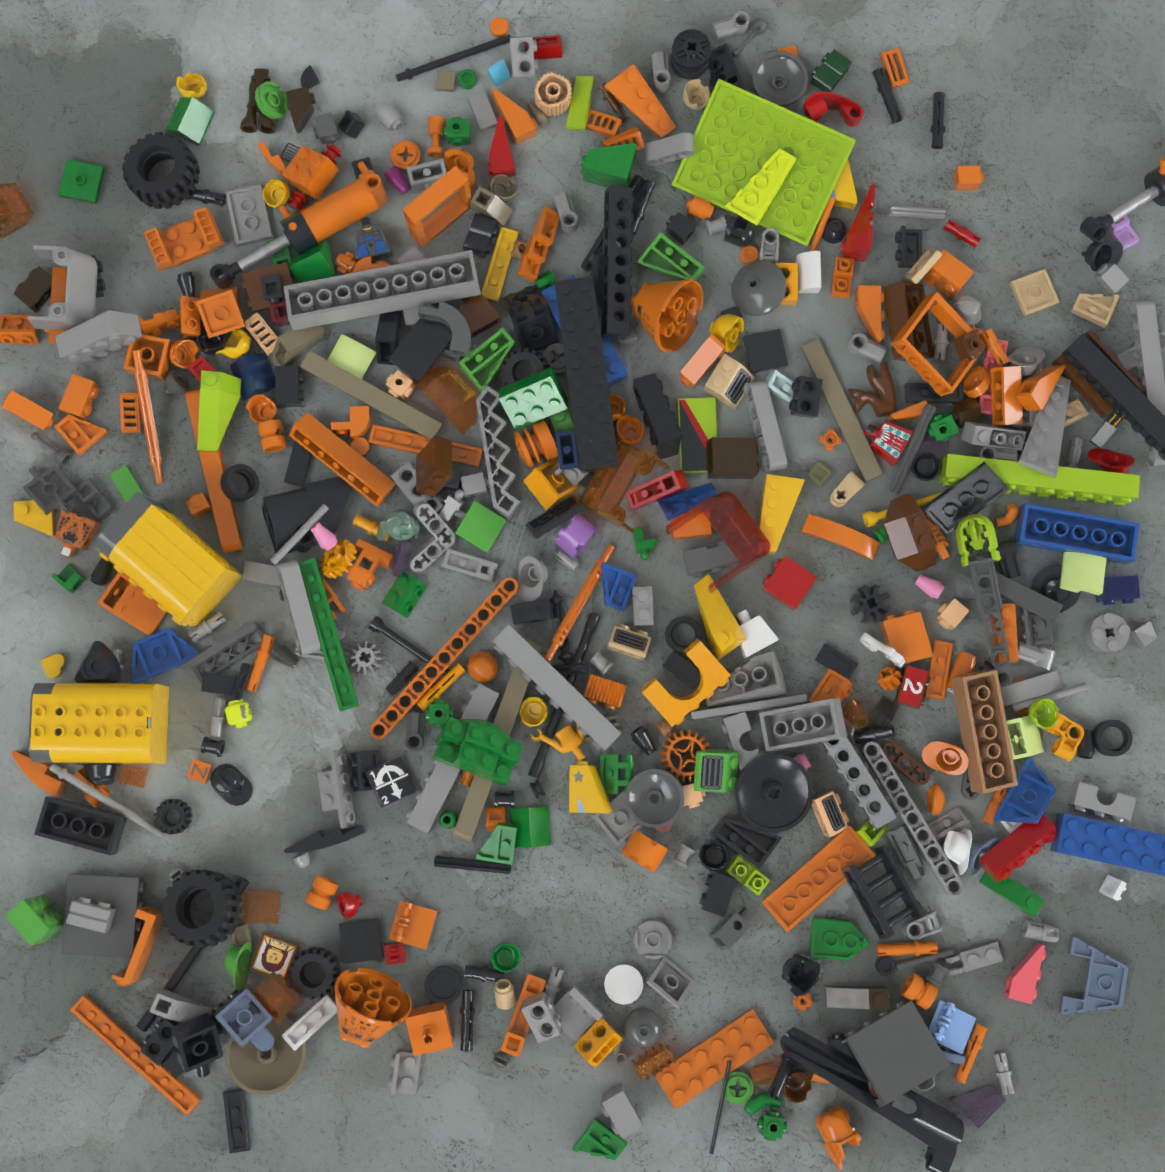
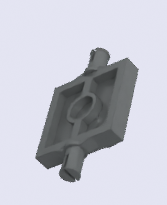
[23,466,79,515]

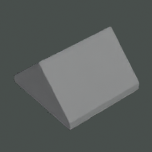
[645,956,695,1008]

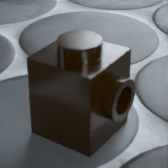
[950,398,982,428]

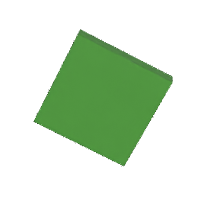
[454,500,507,553]

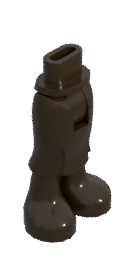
[240,68,276,134]

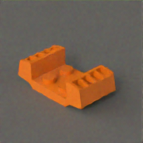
[144,207,225,272]

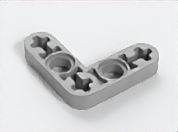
[408,501,456,573]

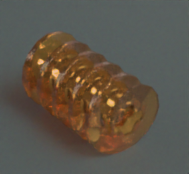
[631,1042,676,1082]

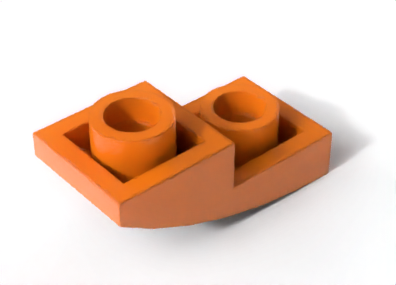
[830,257,854,299]

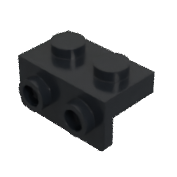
[895,226,922,268]

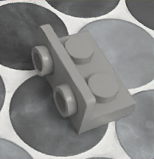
[388,1050,421,1094]

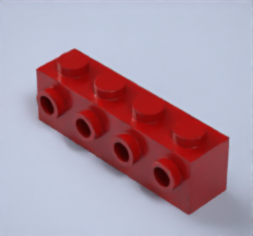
[979,815,1057,883]

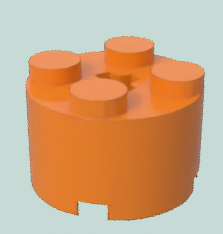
[621,830,668,873]

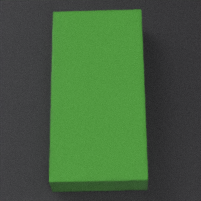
[110,465,145,503]

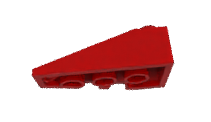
[840,184,875,262]

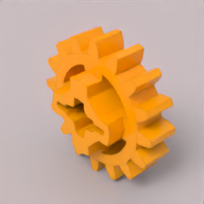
[319,539,357,579]

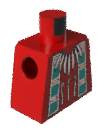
[864,421,914,466]

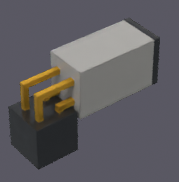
[1089,410,1123,449]

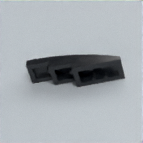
[284,825,366,853]

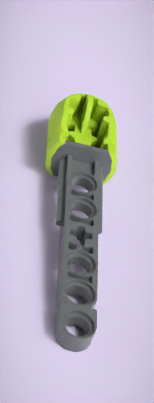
[956,514,1013,687]

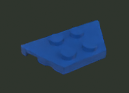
[130,628,201,683]
[993,756,1056,824]

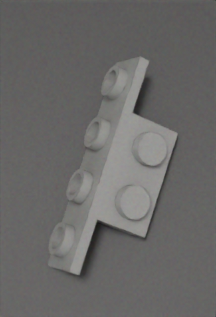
[318,749,355,829]

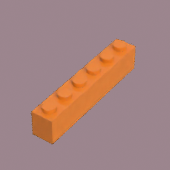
[289,413,396,507]

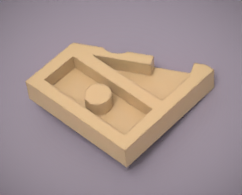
[1070,294,1119,328]

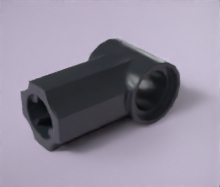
[996,540,1021,579]

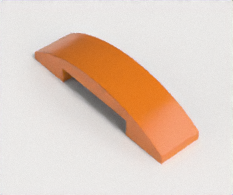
[801,514,880,560]
[500,974,546,1057]

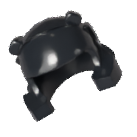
[782,953,820,997]

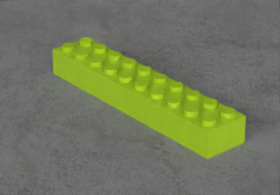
[937,454,1140,507]

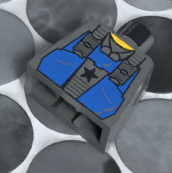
[354,217,393,262]
[708,907,752,950]

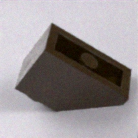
[286,86,316,133]

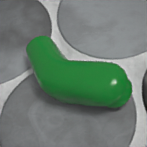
[744,1093,782,1115]

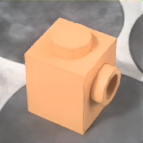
[936,598,969,630]
[682,783,706,809]

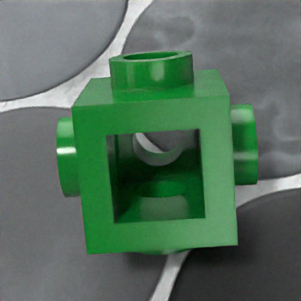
[443,117,471,146]
[927,411,959,442]
[426,700,454,728]
[757,1109,787,1141]

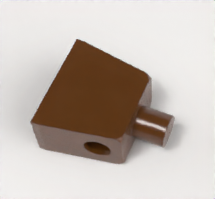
[459,294,501,338]

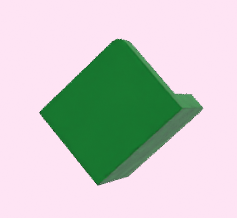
[52,564,86,593]

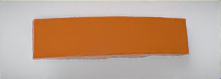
[517,206,560,283]

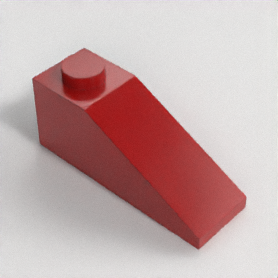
[487,116,516,177]
[625,470,689,510]

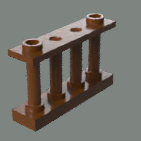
[1051,330,1141,419]

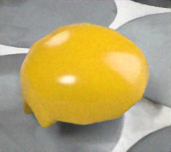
[176,72,207,99]
[262,179,291,208]
[519,696,549,727]

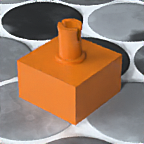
[405,1001,454,1056]

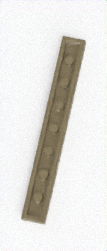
[801,339,883,482]
[300,350,442,440]

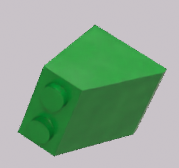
[581,143,637,187]

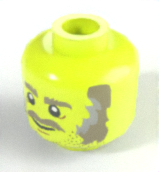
[225,699,252,729]

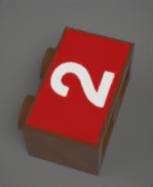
[894,665,931,709]

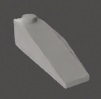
[706,651,787,707]

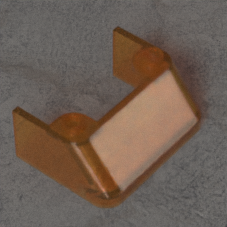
[580,440,670,533]

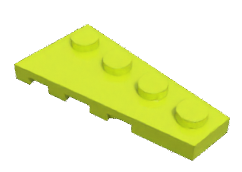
[724,148,796,226]

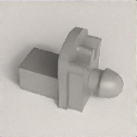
[439,489,466,522]

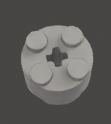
[1084,613,1130,653]

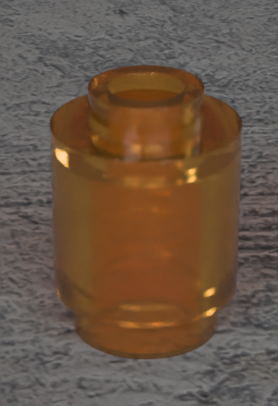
[843,700,868,729]
[749,1062,778,1086]

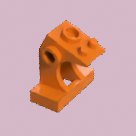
[346,539,393,592]

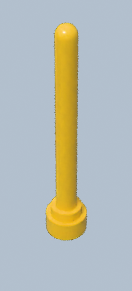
[862,491,944,527]

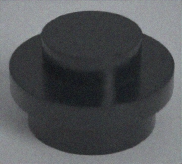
[875,956,895,976]

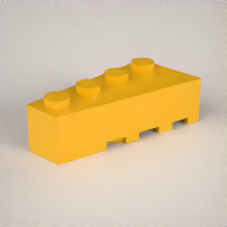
[755,474,805,555]

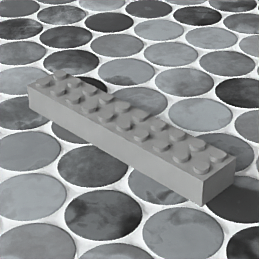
[284,250,481,331]

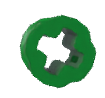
[872,526,888,545]

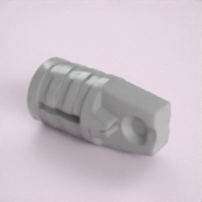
[1021,919,1059,942]

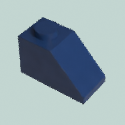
[555,430,579,470]

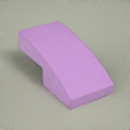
[1104,212,1140,250]

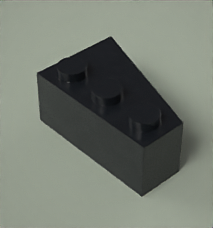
[709,817,783,869]

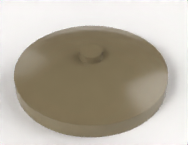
[225,1013,307,1096]

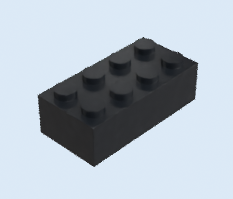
[34,796,127,855]

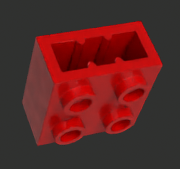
[762,556,817,611]

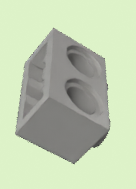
[510,35,538,77]
[521,992,563,1043]

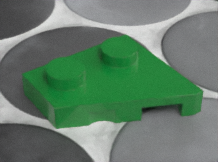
[572,1118,628,1160]

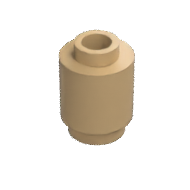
[494,979,516,1010]

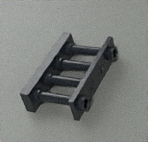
[841,845,925,939]

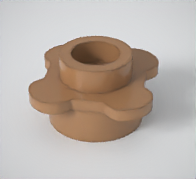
[511,240,527,260]

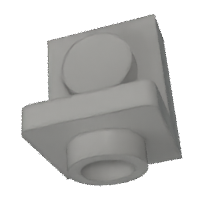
[554,463,588,486]

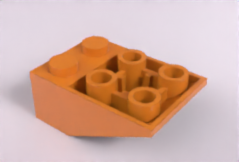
[97,572,167,636]

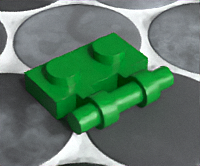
[600,754,635,794]

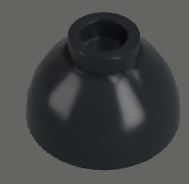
[822,218,846,244]

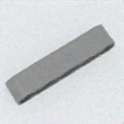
[744,380,787,472]
[276,560,321,656]

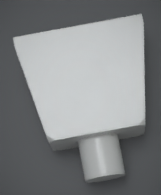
[736,610,779,658]

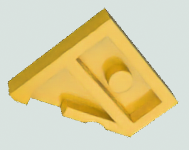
[14,500,55,537]

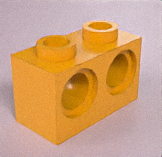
[775,263,798,305]
[574,1017,623,1068]

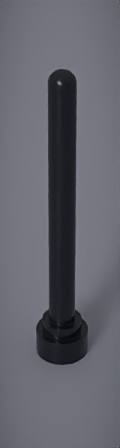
[368,616,449,675]

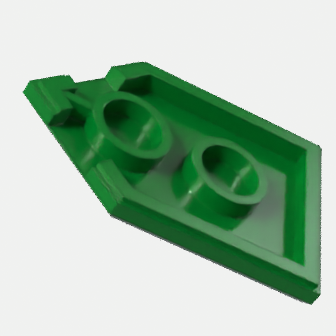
[809,917,870,961]

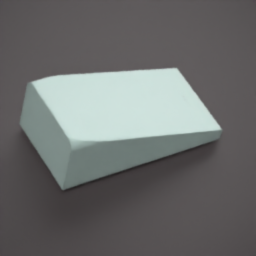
[765,370,806,403]

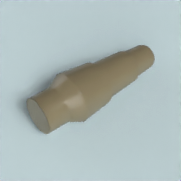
[527,102,548,126]

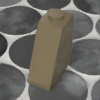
[272,325,325,366]

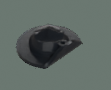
[1031,565,1081,613]

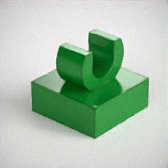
[534,270,556,291]

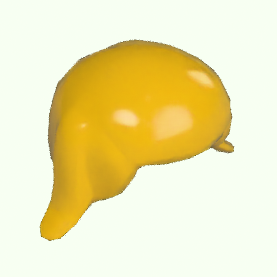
[215,328,251,359]

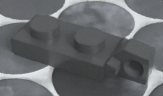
[886,824,925,880]

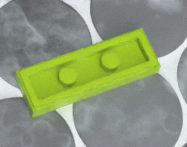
[566,75,596,131]

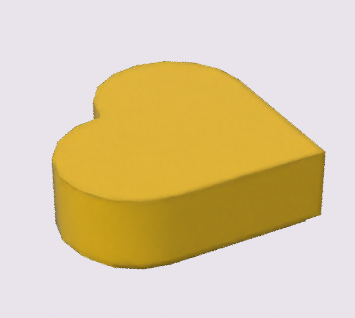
[40,654,66,679]

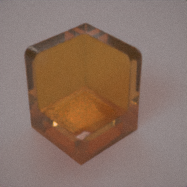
[119,764,149,788]

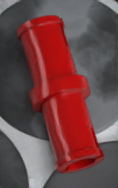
[943,219,981,248]

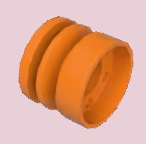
[514,419,558,469]

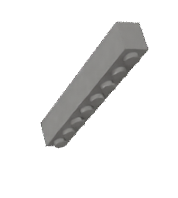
[493,624,621,750]
[406,683,500,834]

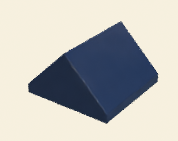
[230,352,275,401]

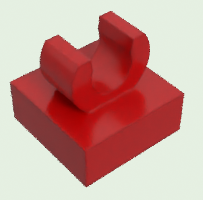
[383,942,406,965]

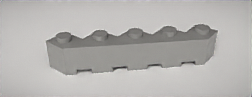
[476,385,521,520]

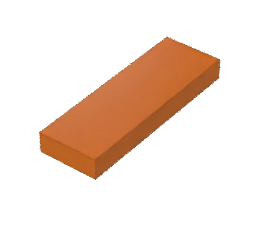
[924,640,954,700]

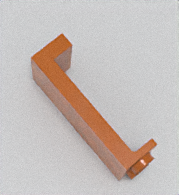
[112,906,164,986]

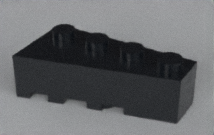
[633,373,683,461]

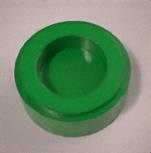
[458,69,476,90]

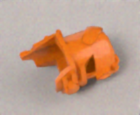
[816,1106,861,1170]

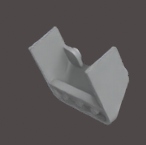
[28,245,98,330]

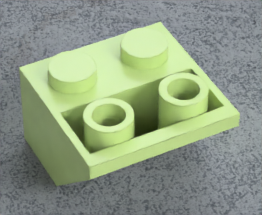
[1006,715,1044,760]

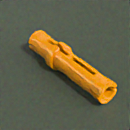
[416,663,466,711]

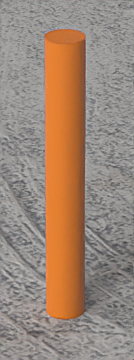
[809,197,835,251]

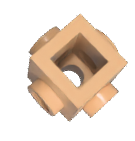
[386,370,415,401]

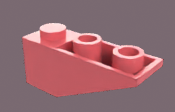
[1003,943,1046,1004]

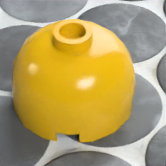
[709,314,744,353]

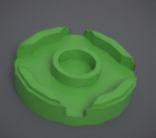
[255,81,289,119]

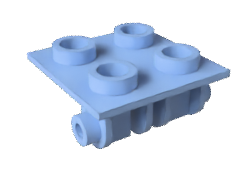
[928,1000,976,1055]

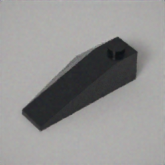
[709,44,747,99]

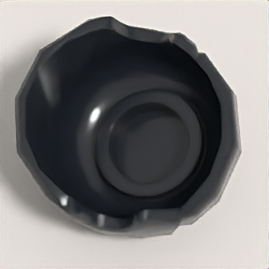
[197,329,226,355]
[911,452,941,481]
[699,841,729,871]

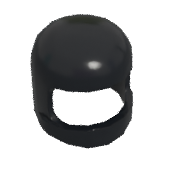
[724,214,756,247]

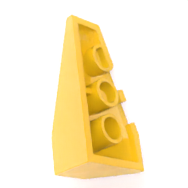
[694,575,747,660]

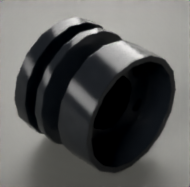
[670,29,711,80]

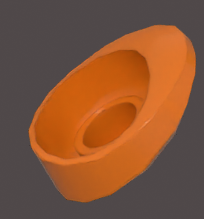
[962,366,991,398]
[927,784,945,816]

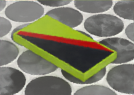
[677,397,717,474]

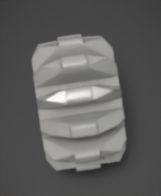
[349,641,383,675]

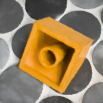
[523,457,580,511]

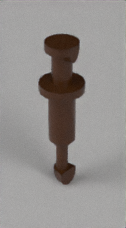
[598,82,626,123]

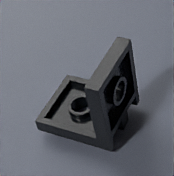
[501,285,559,351]

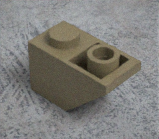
[470,186,513,227]

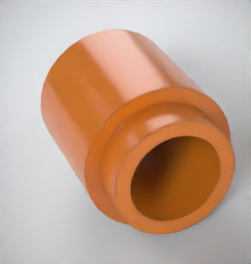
[686,196,715,220]

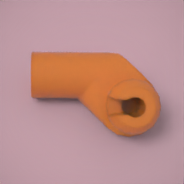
[994,503,1019,528]

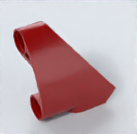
[803,92,864,127]

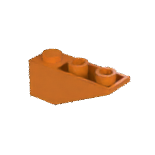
[855,285,885,344]
[1016,365,1066,411]

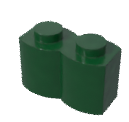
[811,49,852,92]

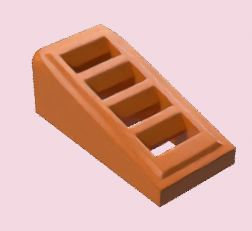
[586,109,622,138]
[602,127,645,150]
[120,393,142,433]
[888,400,927,422]

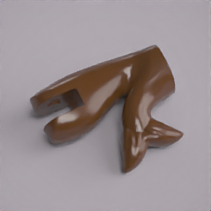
[848,362,896,417]

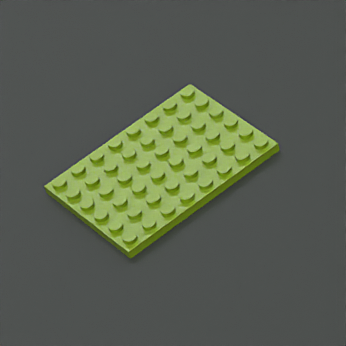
[672,79,856,246]

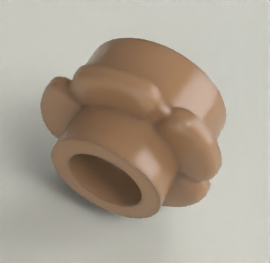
[656,721,673,739]

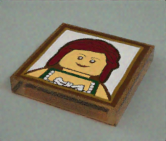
[248,931,300,983]

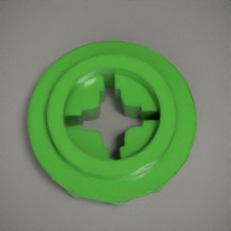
[722,1071,754,1104]

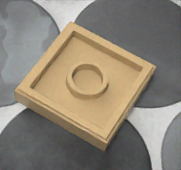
[905,248,943,284]
[1009,269,1060,317]

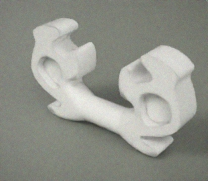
[859,632,906,668]

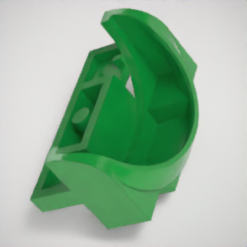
[433,717,523,786]

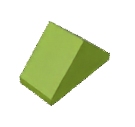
[854,818,889,847]

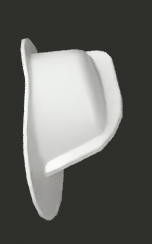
[943,828,972,875]

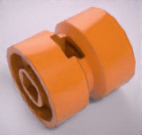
[257,420,287,453]
[304,875,339,911]
[901,973,938,1010]

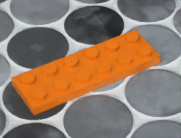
[761,825,876,933]
[654,1008,774,1109]

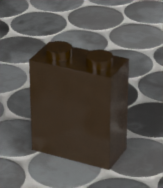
[706,437,759,479]

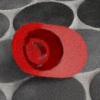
[1087,448,1135,474]

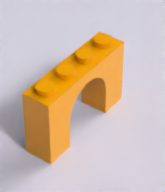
[640,638,731,727]

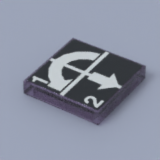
[365,756,417,808]

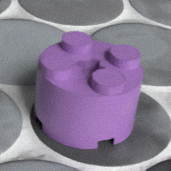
[555,514,598,559]

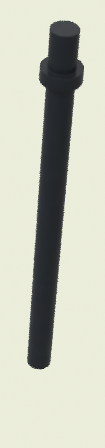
[395,34,511,82]

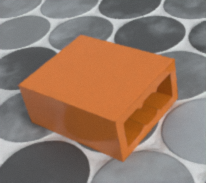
[880,610,933,667]

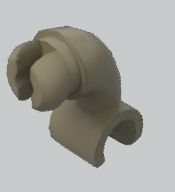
[612,1031,627,1064]

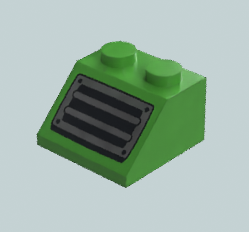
[694,748,739,792]

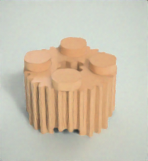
[534,72,572,116]

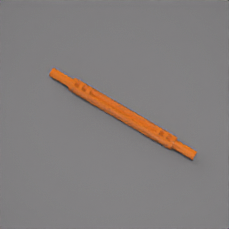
[132,350,164,484]
[544,544,615,662]

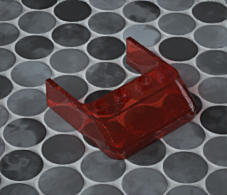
[666,491,771,594]

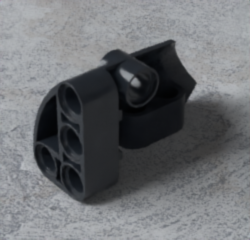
[262,476,353,554]

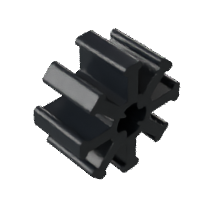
[850,584,891,624]

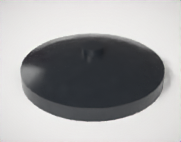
[734,753,813,832]

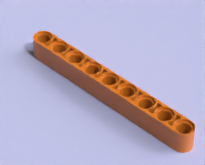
[185,389,244,554]

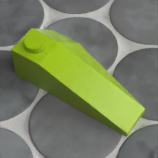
[197,371,241,452]

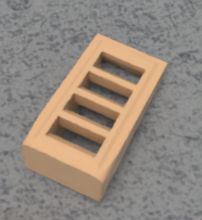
[245,312,278,356]

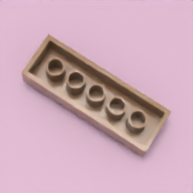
[951,669,1018,794]

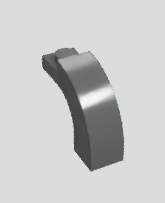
[418,302,472,358]

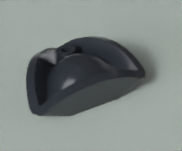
[74,641,121,683]

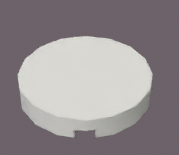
[604,964,643,1005]

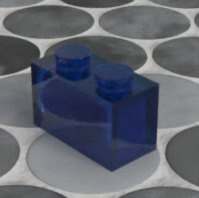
[1095,575,1140,606]

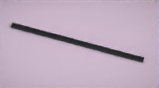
[709,1060,732,1154]

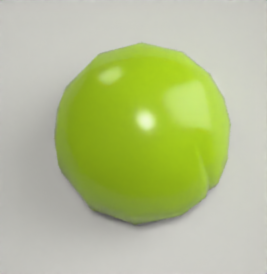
[1028,697,1059,729]

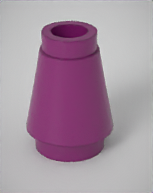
[384,166,411,195]

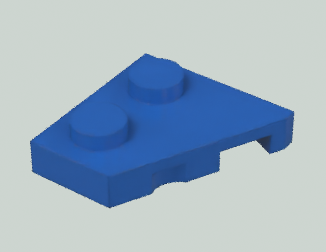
[601,562,637,612]

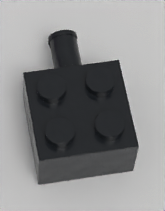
[170,1012,223,1077]

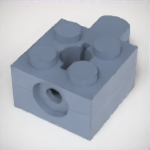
[215,988,275,1052]

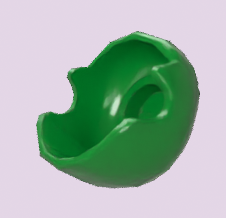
[491,942,522,972]

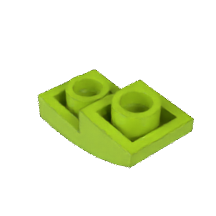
[725,855,770,896]

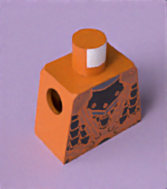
[55,509,102,558]

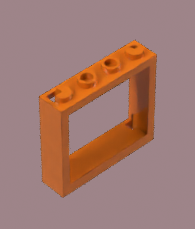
[402,166,472,248]
[891,292,987,397]

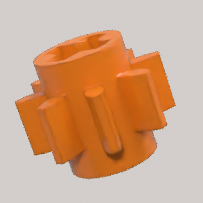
[335,251,357,275]
[877,667,902,691]

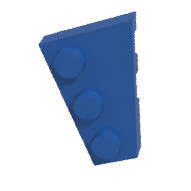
[657,482,718,521]

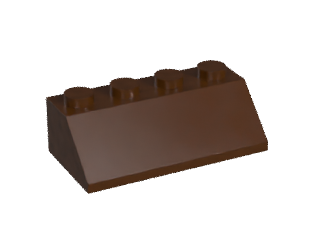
[883,280,934,361]

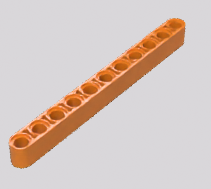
[370,577,518,739]

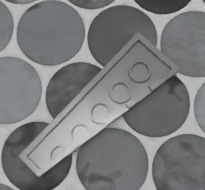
[1018,376,1071,478]

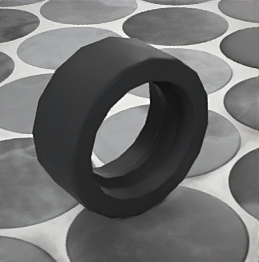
[220,464,260,502]
[665,616,702,653]
[1093,720,1133,757]

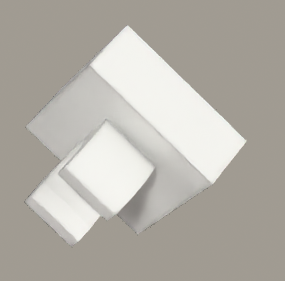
[1099,875,1126,901]

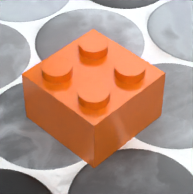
[923,249,974,300]
[123,334,173,381]

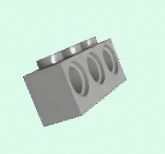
[391,462,445,518]

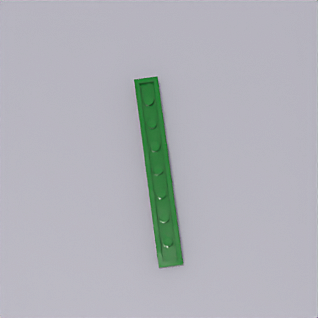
[298,558,359,712]

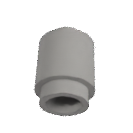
[376,102,403,131]

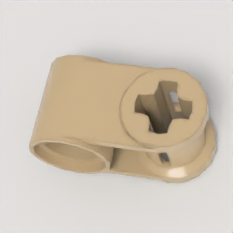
[830,471,865,507]

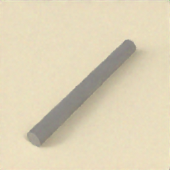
[270,504,329,565]
[1011,683,1088,712]

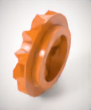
[391,141,421,171]

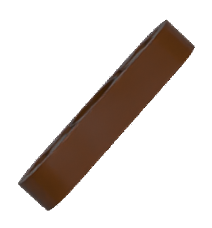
[881,742,930,785]

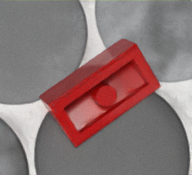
[524,35,562,60]

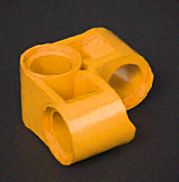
[1045,712,1084,762]

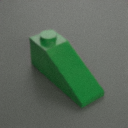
[979,871,1045,917]

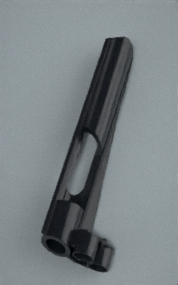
[780,1027,964,1172]

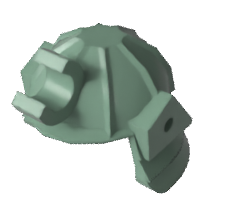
[377,509,420,541]

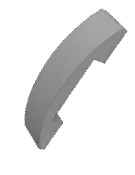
[1000,671,1063,706]

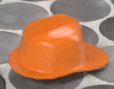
[444,148,475,190]
[922,741,969,776]

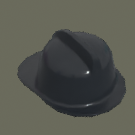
[1081,240,1123,271]
[73,763,121,785]
[210,764,253,806]

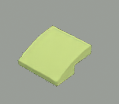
[327,334,376,379]
[1059,552,1106,596]

